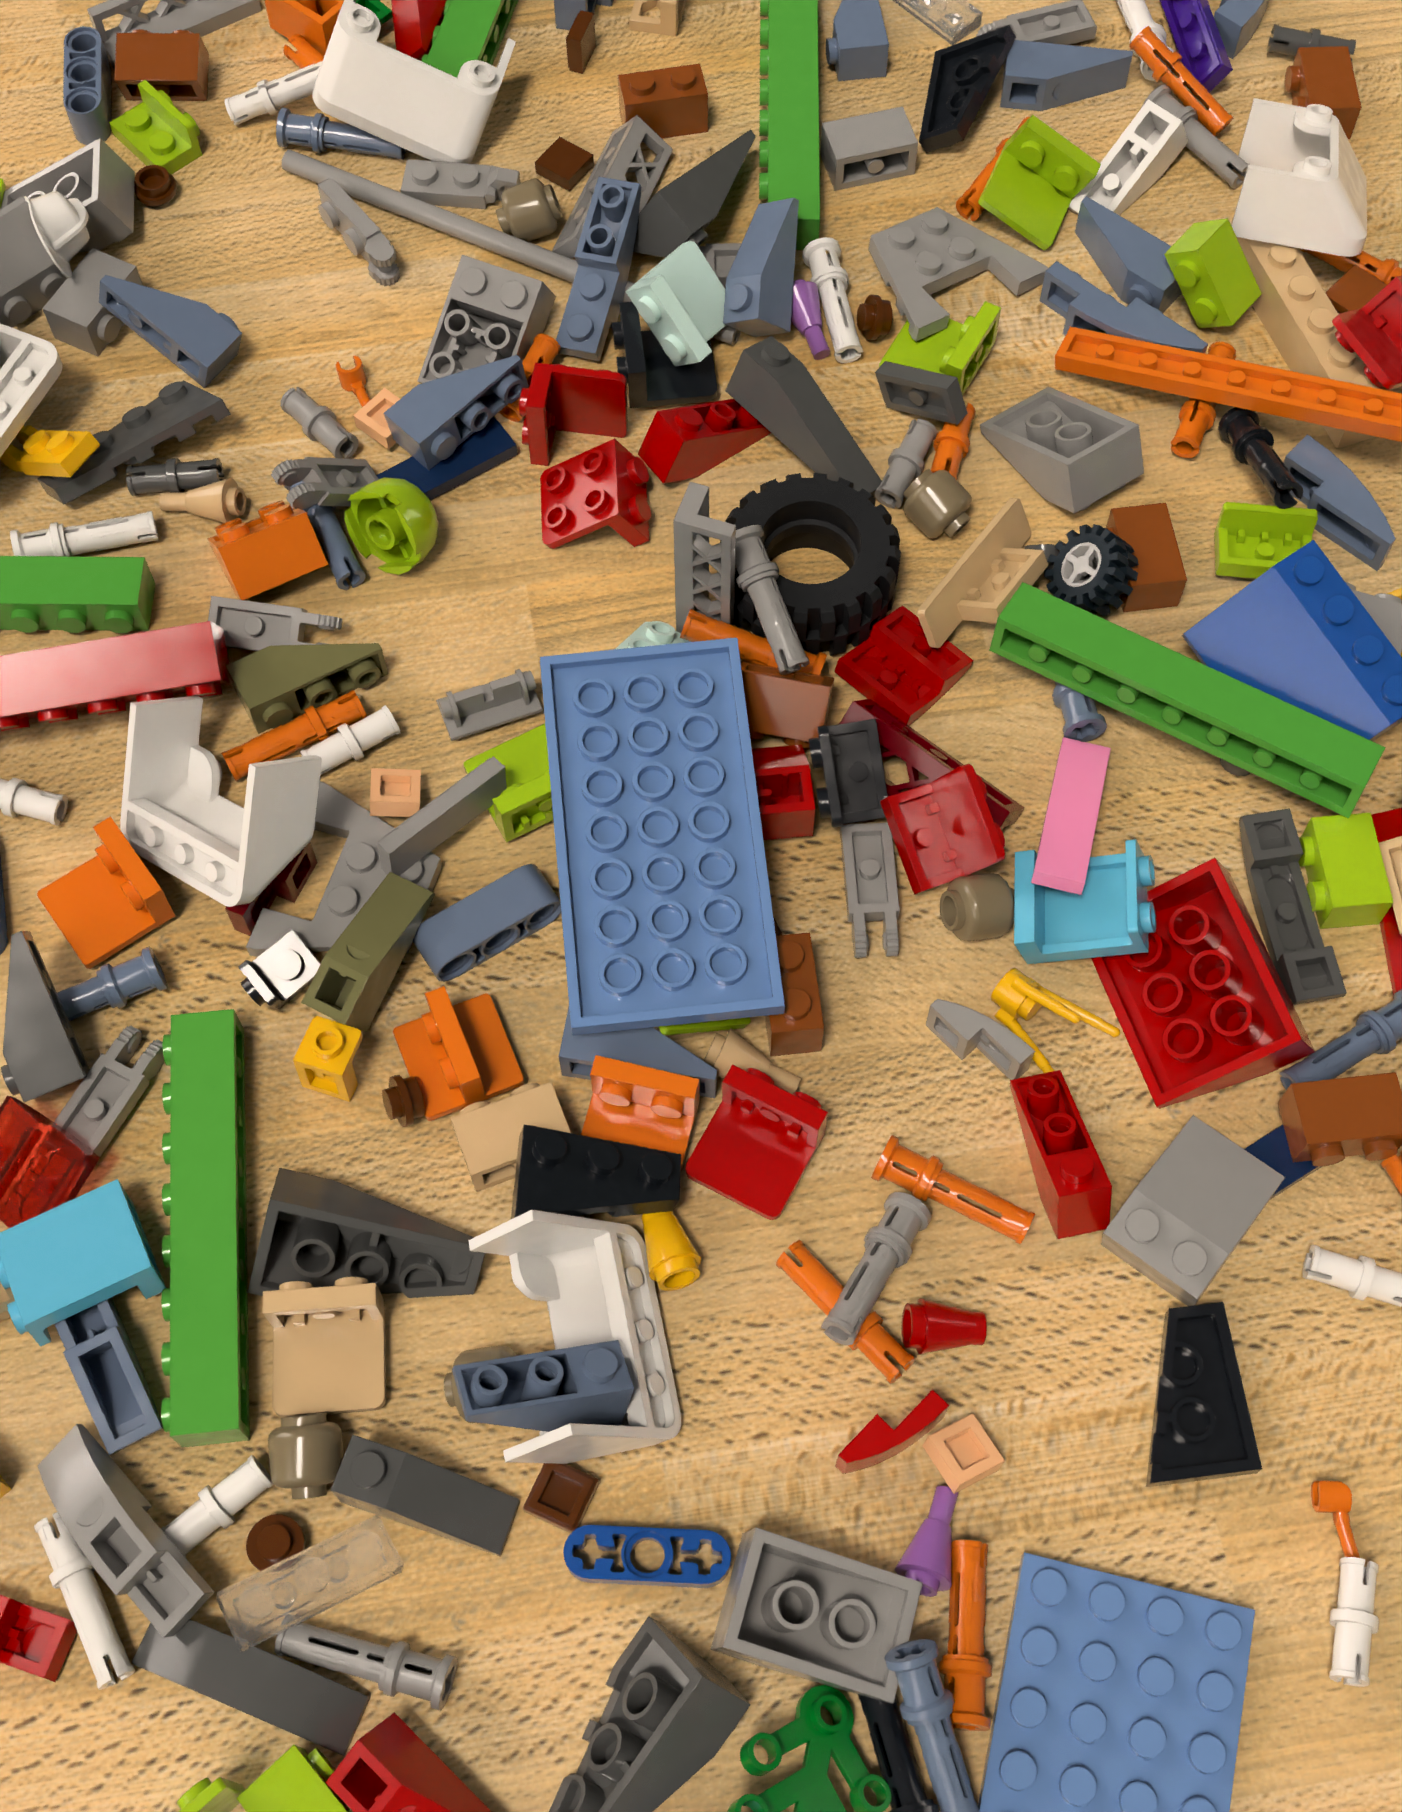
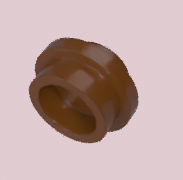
[134,165,177,206]
[857,295,893,340]
[382,1075,425,1127]
[246,1514,305,1575]

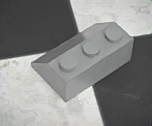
[0,196,67,328]

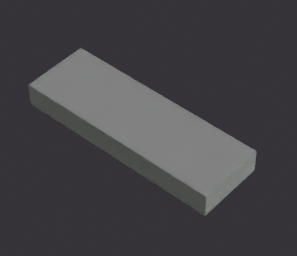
[378,756,506,876]

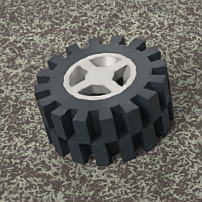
[1045,524,1138,616]

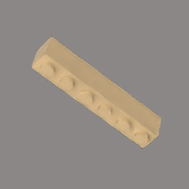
[1231,217,1385,449]

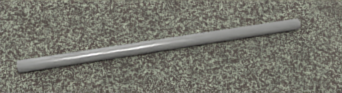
[282,149,741,346]

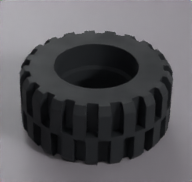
[720,473,901,656]

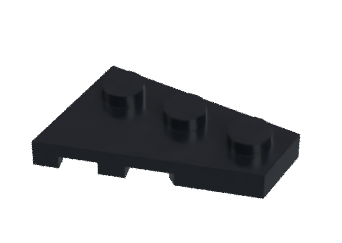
[919,25,1016,153]
[511,1124,681,1219]
[1146,1302,1262,1487]

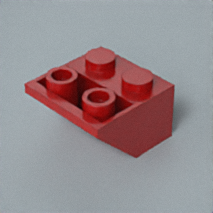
[752,745,815,840]

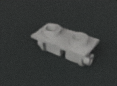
[436,669,543,741]

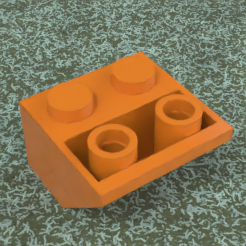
[208,500,328,600]

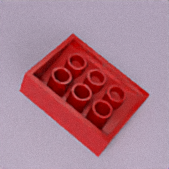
[1091,858,1315,1109]

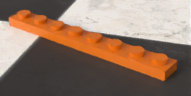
[1055,326,1402,442]

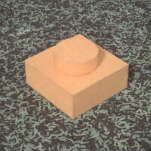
[353,388,400,450]
[370,768,421,817]
[922,1414,1005,1494]

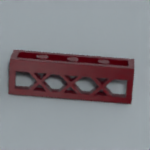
[839,699,1025,830]

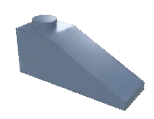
[826,0,889,82]
[1075,196,1182,313]
[723,198,799,337]
[99,275,242,388]
[559,1007,717,1098]

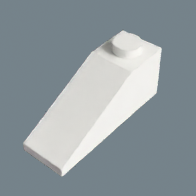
[1068,99,1188,215]

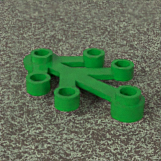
[727,1685,891,1812]

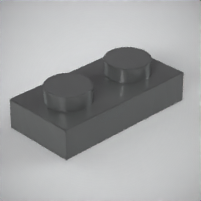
[875,361,967,425]

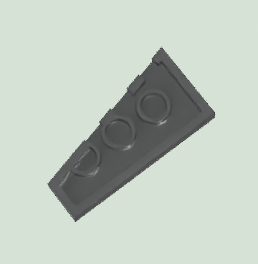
[37,380,231,504]

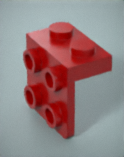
[1332,276,1402,390]
[519,363,628,466]
[540,438,651,549]
[880,764,1005,895]
[686,1064,828,1220]

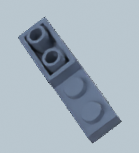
[556,176,642,361]
[1040,261,1208,353]

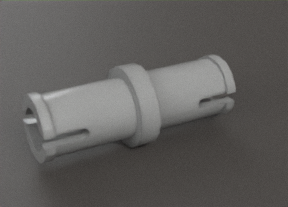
[280,387,358,459]
[875,419,937,508]

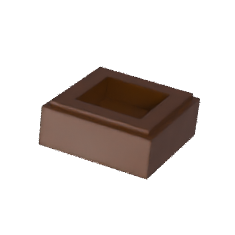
[566,10,596,74]
[535,137,594,191]
[523,1463,600,1534]

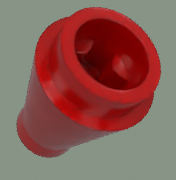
[901,1298,987,1354]

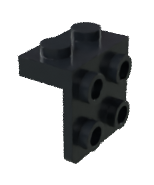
[612,302,717,408]
[808,719,888,828]

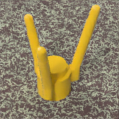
[991,968,1120,1073]

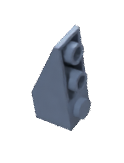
[1000,40,1133,111]
[384,355,529,470]
[452,1340,634,1432]

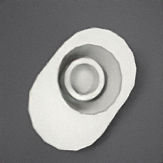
[23,191,90,278]

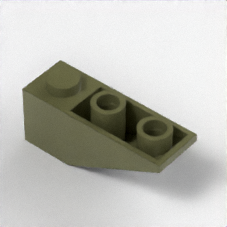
[226,643,388,734]
[301,872,435,1032]

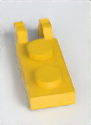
[0,425,100,478]

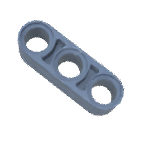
[63,26,112,145]
[412,864,561,982]

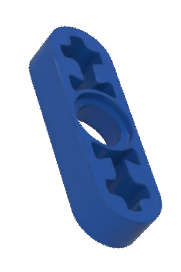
[563,1525,731,1588]

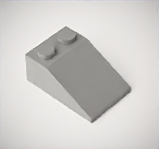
[1,138,135,252]
[980,387,1144,514]
[1101,1115,1285,1306]
[710,1527,923,1703]

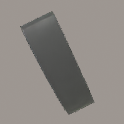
[1239,808,1347,1005]
[131,1619,370,1756]

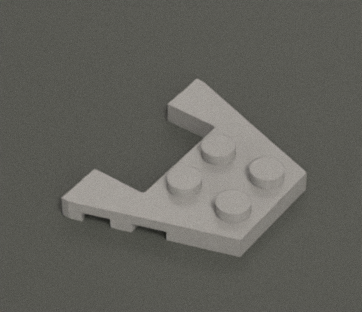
[868,207,1048,342]
[246,781,442,957]

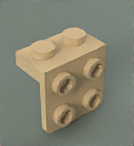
[263,1277,386,1418]

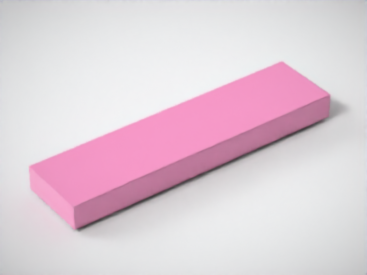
[1031,737,1111,895]

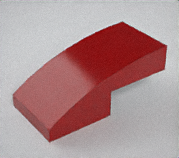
[835,1389,949,1474]
[0,1595,77,1682]

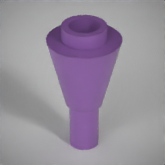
[791,279,830,360]
[895,1486,958,1597]

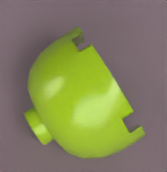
[344,478,439,575]

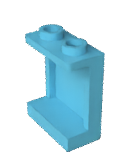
[1014,839,1156,964]
[0,1179,166,1347]

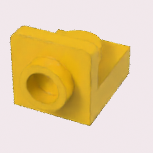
[293,1016,363,1102]

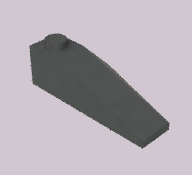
[725,336,882,495]
[247,1168,485,1298]
[549,1616,751,1812]

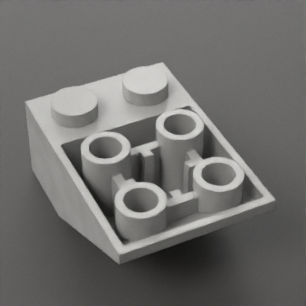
[418,255,556,384]

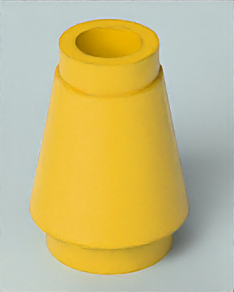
[641,1211,701,1291]

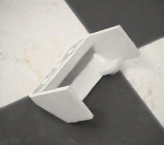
[312,0,516,164]
[1231,98,1367,257]
[0,323,62,457]
[120,696,322,907]
[468,1210,681,1464]

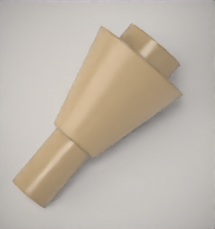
[159,478,246,523]
[704,1028,801,1094]

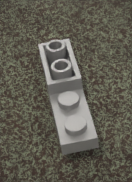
[38,1424,214,1638]

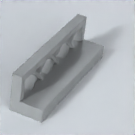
[87,0,262,70]
[552,115,673,259]
[673,481,736,633]

